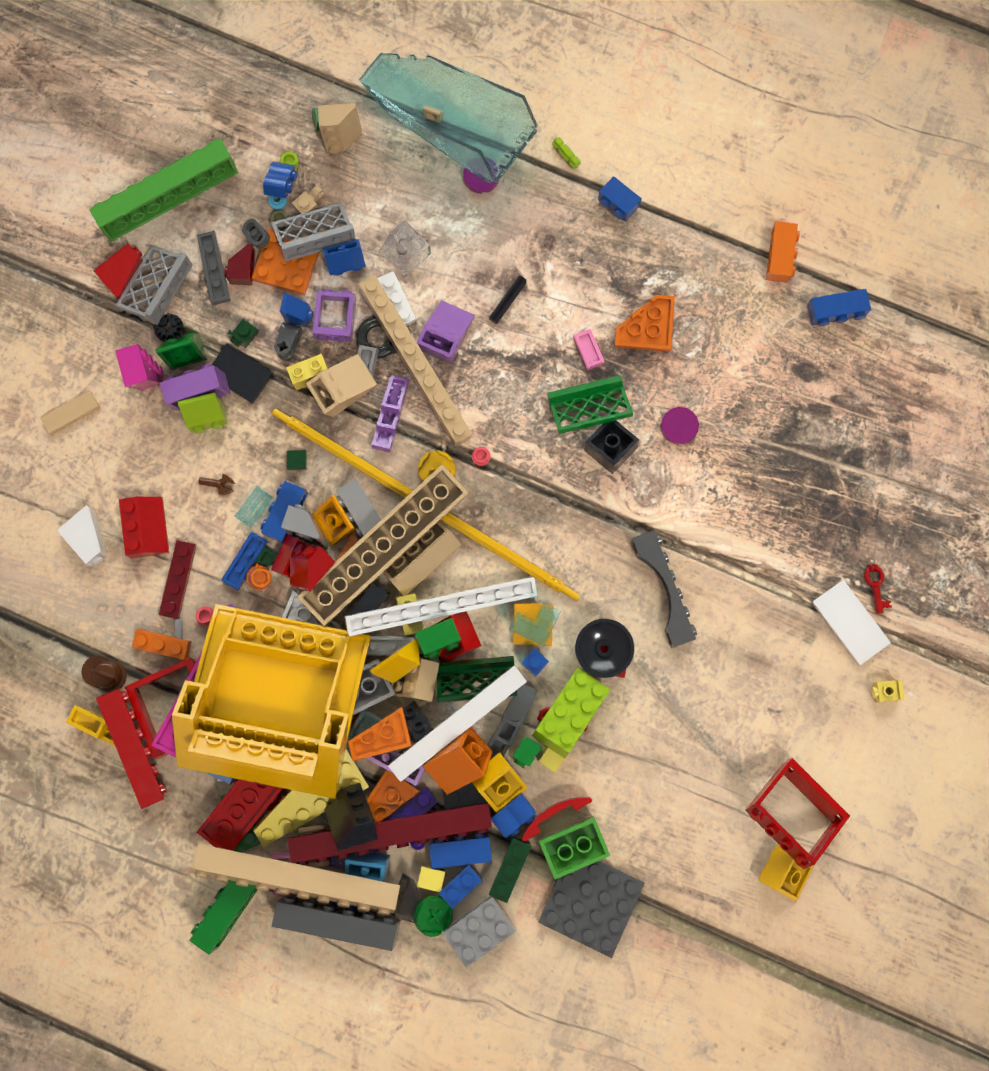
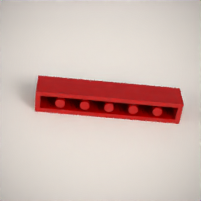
[96,688,167,809]

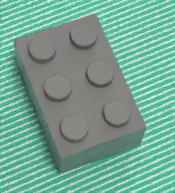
[443,896,516,968]

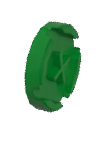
[414,895,453,937]

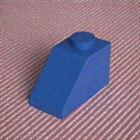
[280,293,313,327]

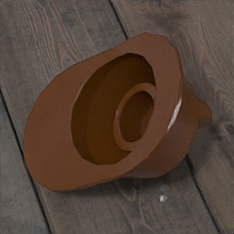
[81,656,127,692]

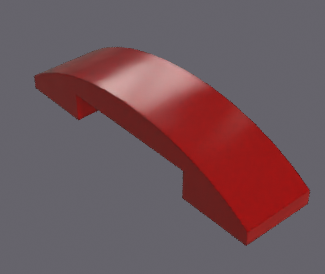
[521,797,592,842]

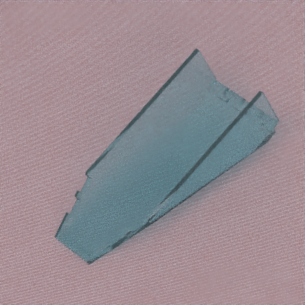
[359,53,538,184]

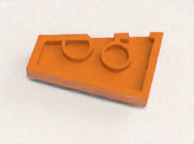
[348,707,412,761]

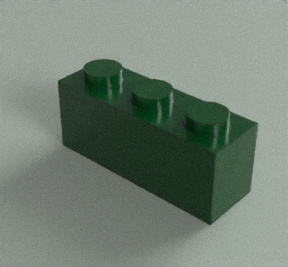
[489,837,531,903]

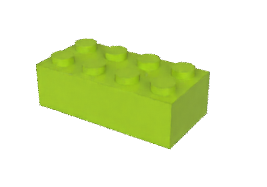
[532,667,611,759]

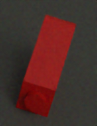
[93,243,143,300]

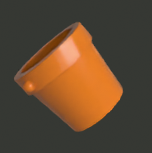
[246,564,272,592]

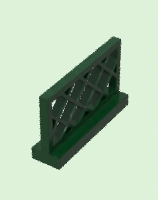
[437,656,517,703]

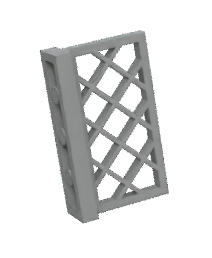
[271,203,356,262]
[116,246,193,325]

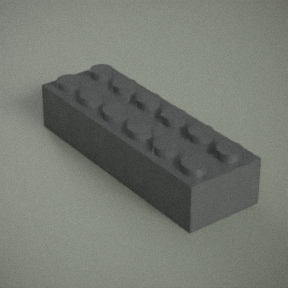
[271,895,401,951]

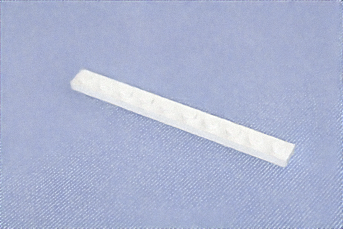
[344,577,538,636]

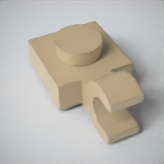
[292,185,324,214]

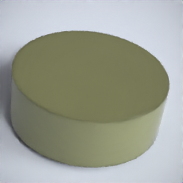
[270,210,289,230]

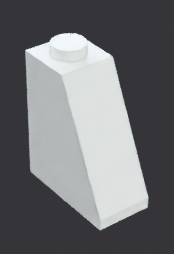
[57,505,107,567]

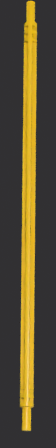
[272,408,580,602]

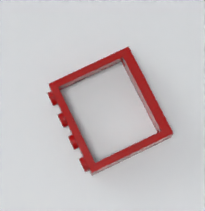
[125,658,196,759]
[745,758,850,870]

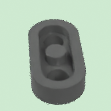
[242,219,270,249]

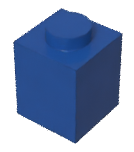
[521,648,549,677]

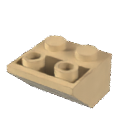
[391,658,439,702]

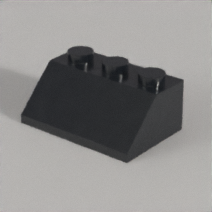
[324,783,378,851]

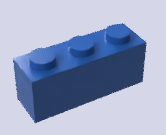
[807,289,871,327]
[261,481,308,543]
[429,833,492,869]

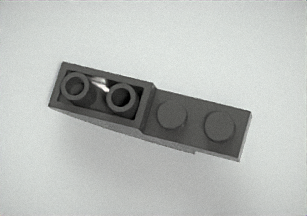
[487,684,538,758]

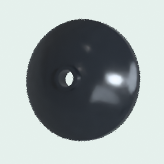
[575,619,634,678]

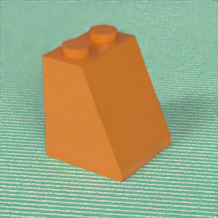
[423,727,493,795]

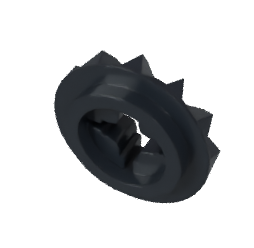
[153,313,184,342]

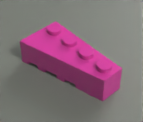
[115,344,165,391]

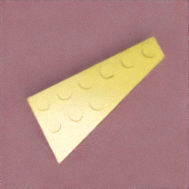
[254,748,369,847]

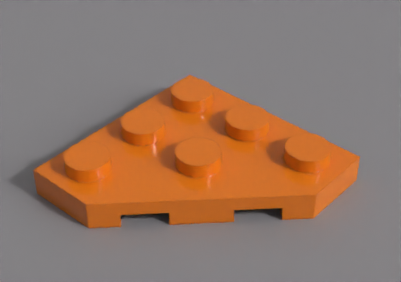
[614,295,675,352]

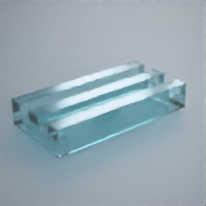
[235,486,273,528]

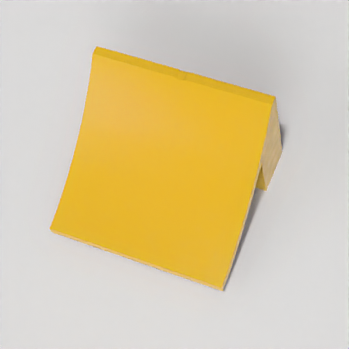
[172,604,371,799]

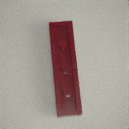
[159,540,197,619]

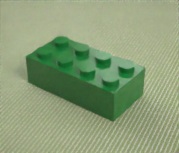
[189,880,258,955]

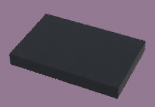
[212,343,274,404]

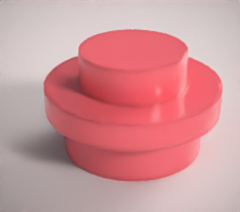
[472,447,491,466]
[196,606,214,626]

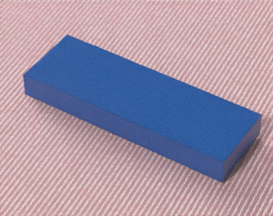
[221,532,269,591]

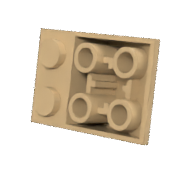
[306,354,378,417]

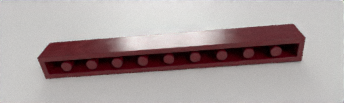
[287,802,492,865]

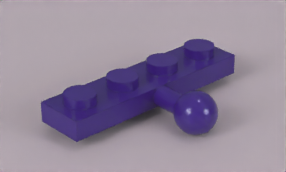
[372,787,439,853]

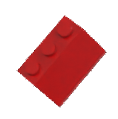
[119,496,170,559]

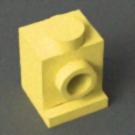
[871,680,905,702]

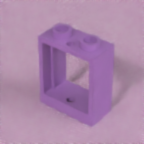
[313,289,356,342]

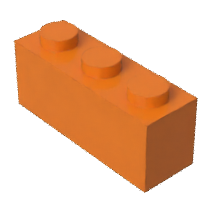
[766,221,800,283]

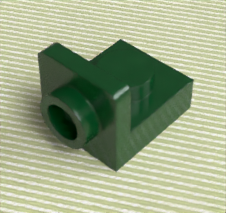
[228,319,259,349]

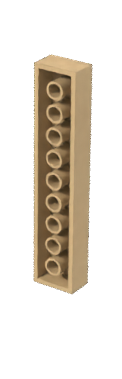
[297,465,468,626]

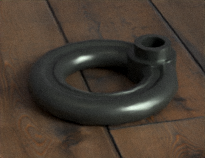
[356,316,397,358]

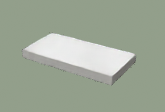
[811,580,891,666]

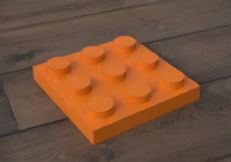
[252,228,320,296]

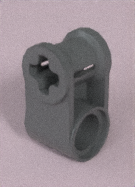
[274,322,302,361]

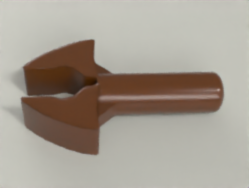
[198,474,235,495]

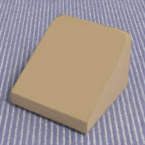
[423,105,444,123]

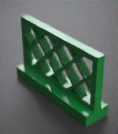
[547,375,633,434]

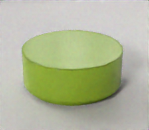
[280,152,299,170]

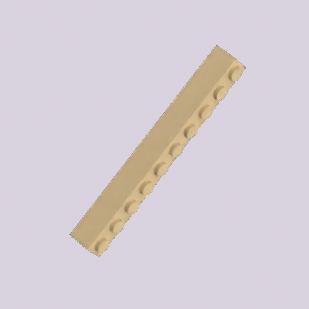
[358,274,472,447]
[191,844,400,916]

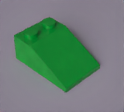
[156,333,207,370]

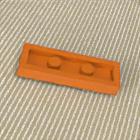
[132,629,192,660]

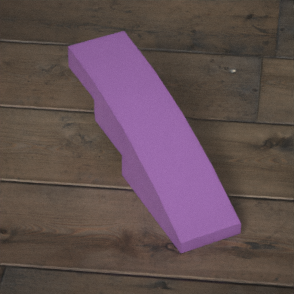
[372,375,409,453]

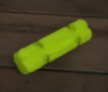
[552,137,581,169]

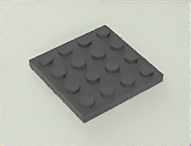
[538,861,645,958]

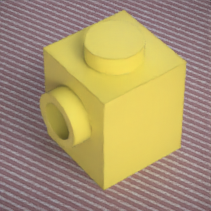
[539,745,564,772]

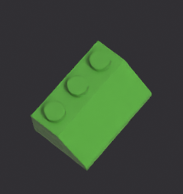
[538,816,610,880]

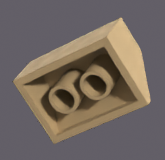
[318,103,362,154]

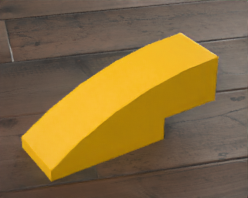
[66,705,115,746]

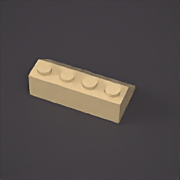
[383,521,461,596]

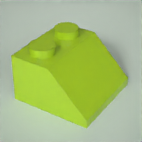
[178,393,228,434]

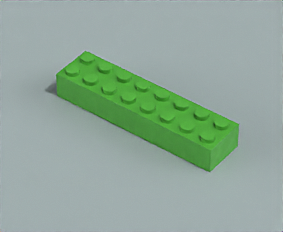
[89,138,239,242]

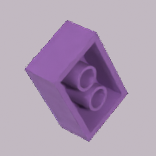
[160,364,231,411]

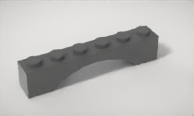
[631,530,697,648]

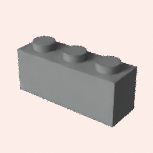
[336,479,381,538]

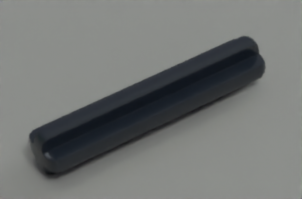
[489,276,527,324]

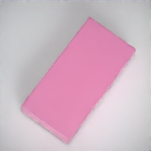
[573,329,605,370]

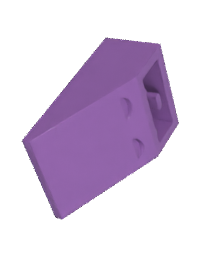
[417,300,475,365]

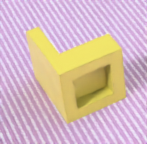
[417,865,446,892]

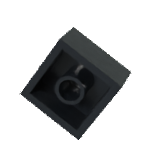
[584,420,640,474]

